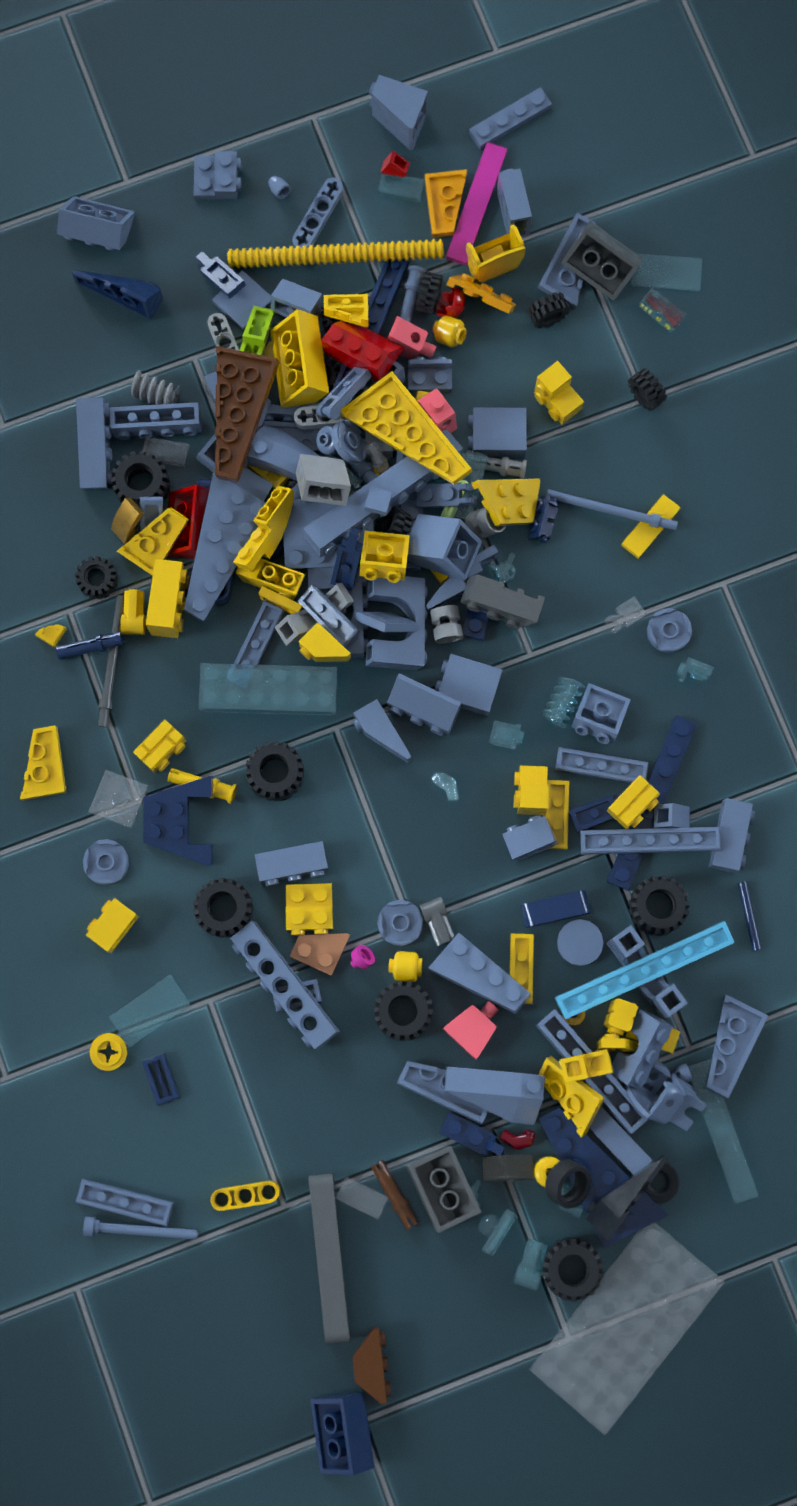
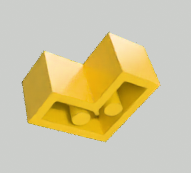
[534,361,584,425]
[513,765,549,815]

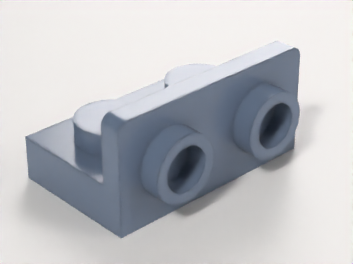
[408,357,452,393]

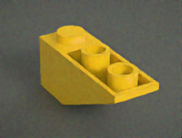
[236,559,305,595]

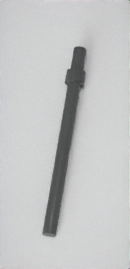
[98,595,124,728]

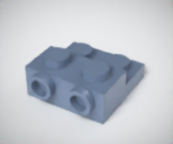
[194,151,242,199]
[571,683,631,744]

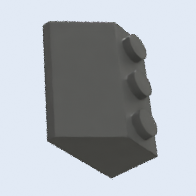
[561,221,642,301]
[406,1146,481,1233]

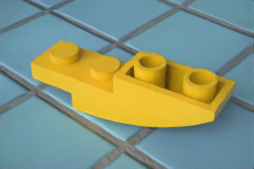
[233,486,294,571]

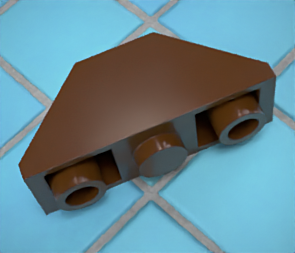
[353,1326,391,1405]

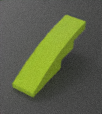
[239,306,275,356]

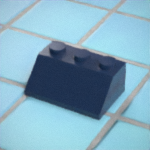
[310,1392,374,1475]

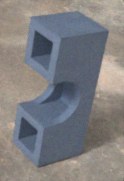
[611,1010,673,1089]

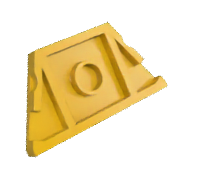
[472,479,540,526]

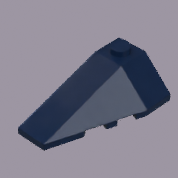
[72,270,163,320]

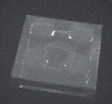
[88,770,149,829]

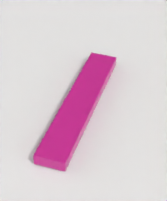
[446,142,507,266]

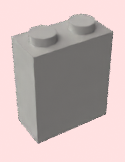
[296,454,351,506]

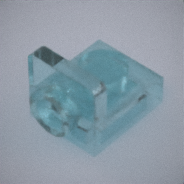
[676,657,714,683]
[489,720,524,750]

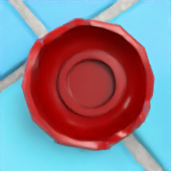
[435,287,466,318]

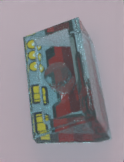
[638,288,687,333]

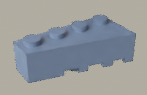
[76,397,113,490]

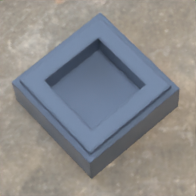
[364,487,392,516]

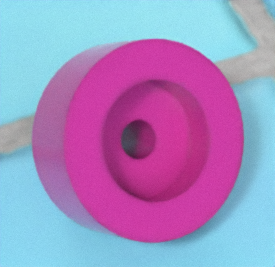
[351,945,375,969]

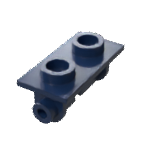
[528,494,559,543]

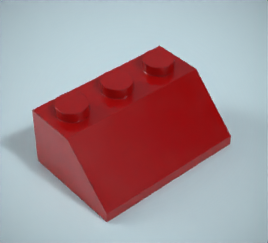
[321,321,403,382]
[167,485,210,559]

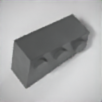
[461,574,545,629]

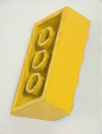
[270,309,329,408]

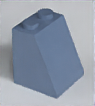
[369,75,428,150]
[407,514,482,581]

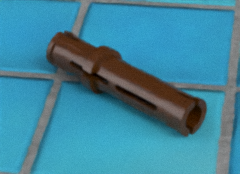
[370,1160,419,1230]

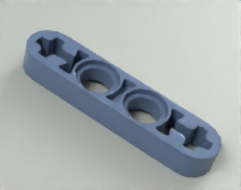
[292,178,343,248]

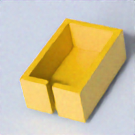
[146,559,190,639]

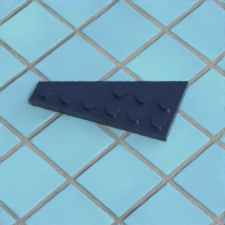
[538,1107,668,1248]

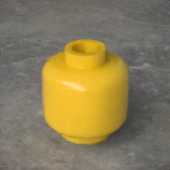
[433,316,467,347]
[389,951,423,982]
[533,1156,560,1187]

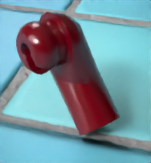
[499,1129,536,1150]

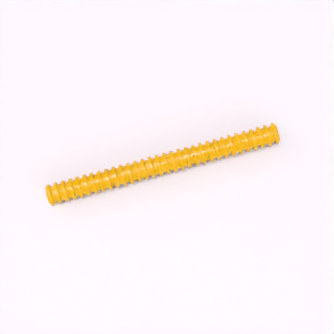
[227,239,444,269]

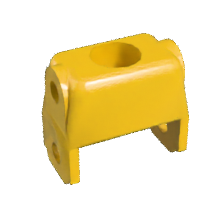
[466,224,526,283]

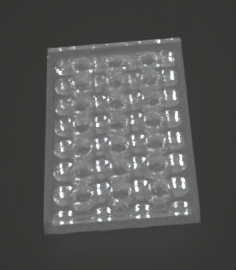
[530,1223,725,1435]

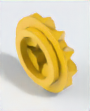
[90,1033,128,1071]

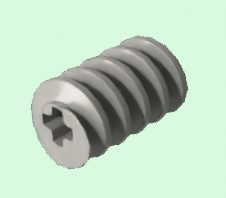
[131,370,181,405]

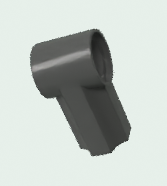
[419,897,455,947]

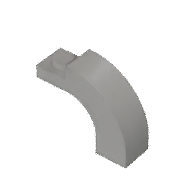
[275,583,354,646]

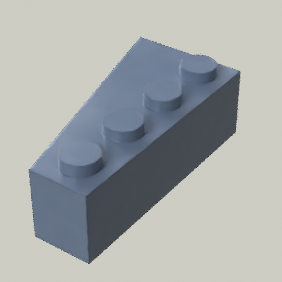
[429,933,531,1014]

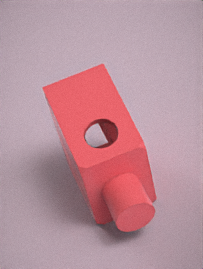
[387,316,437,360]
[418,389,457,433]
[443,1001,499,1059]

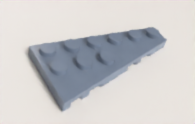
[184,472,265,622]

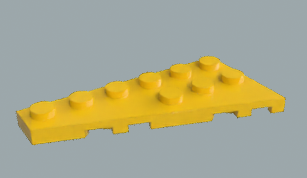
[340,371,472,485]

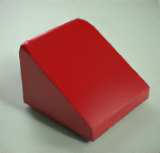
[381,151,410,178]

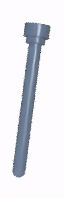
[83,1217,199,1239]

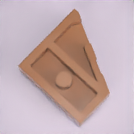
[289,933,350,976]

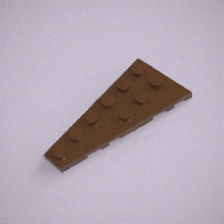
[215,346,280,483]

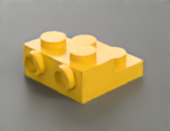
[359,531,410,583]
[286,883,333,935]

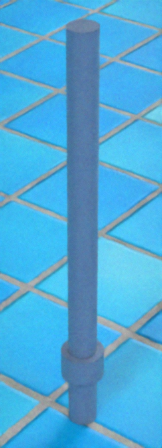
[547,490,678,530]

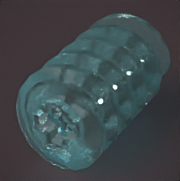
[542,677,585,728]

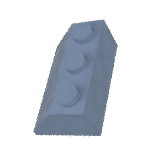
[57,196,135,251]
[387,673,461,736]

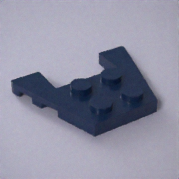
[143,776,213,866]

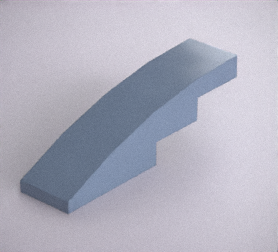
[426,545,498,615]

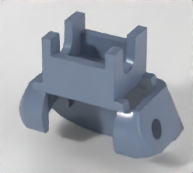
[624,1061,707,1131]

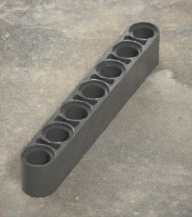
[309,1173,350,1344]

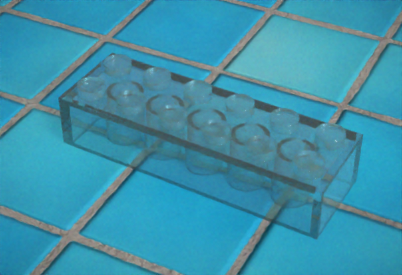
[199,663,338,716]

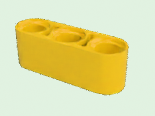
[210,1180,281,1211]

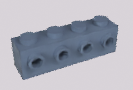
[110,402,202,440]

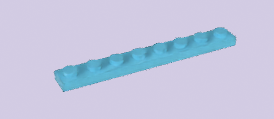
[555,921,735,1019]

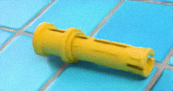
[167,768,238,804]

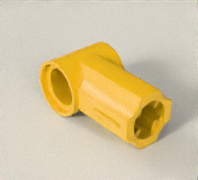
[121,589,146,635]

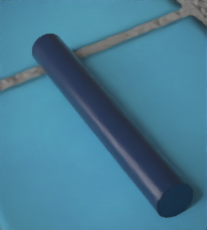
[738,882,762,951]

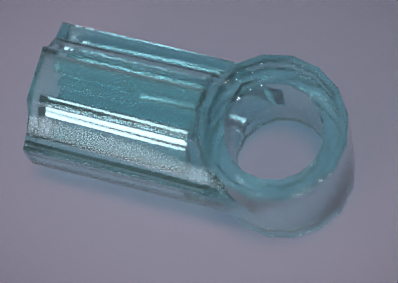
[513,1238,548,1291]

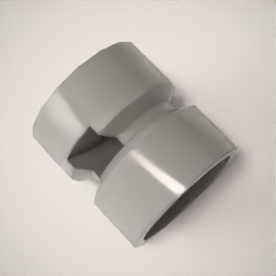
[465,507,506,539]
[430,605,463,644]

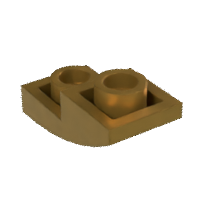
[111,497,144,545]

